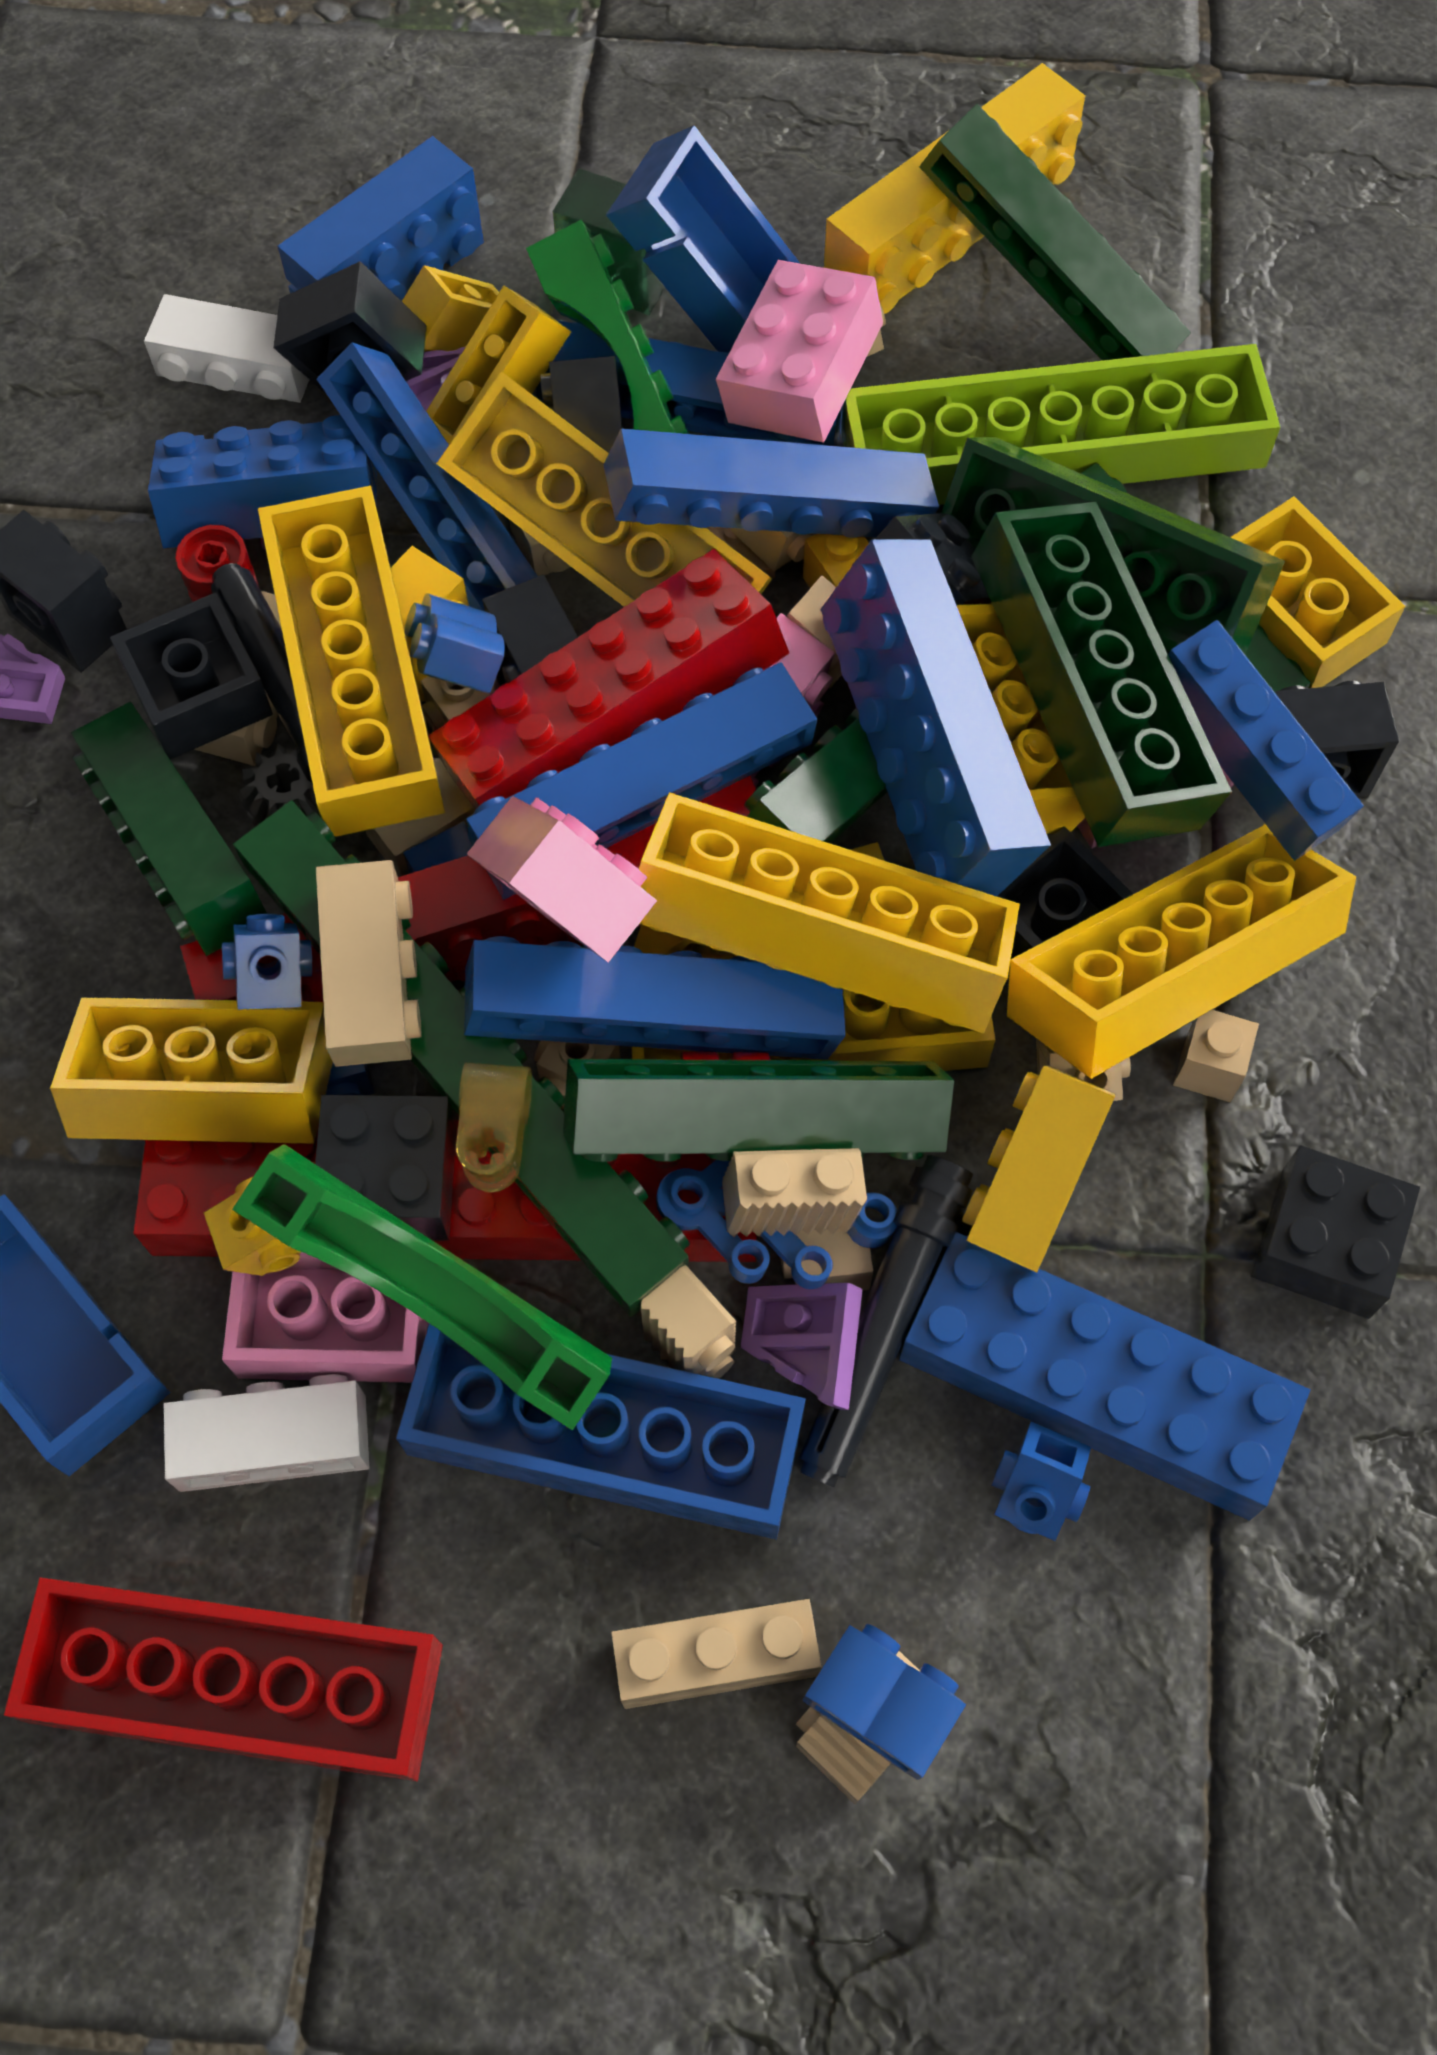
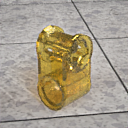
[456,1063,532,1192]

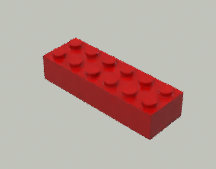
[428,549,790,810]
[4,1577,443,1782]

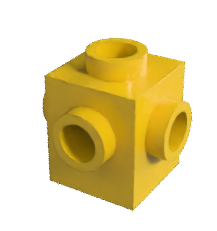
[204,1177,301,1276]

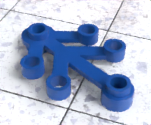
[656,1160,897,1289]

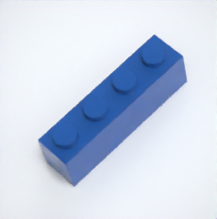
[1168,620,1364,861]

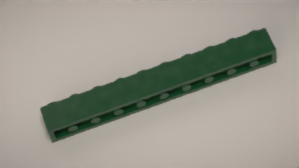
[233,800,690,1318]

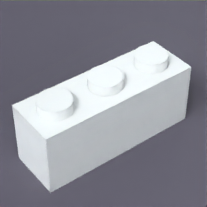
[144,294,309,403]
[164,1374,369,1492]

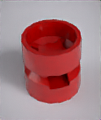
[175,525,260,602]

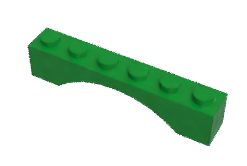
[526,219,690,434]
[232,1144,612,1431]

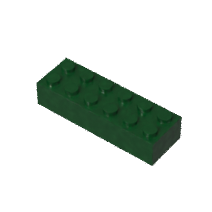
[941,437,1285,654]
[971,502,1232,847]

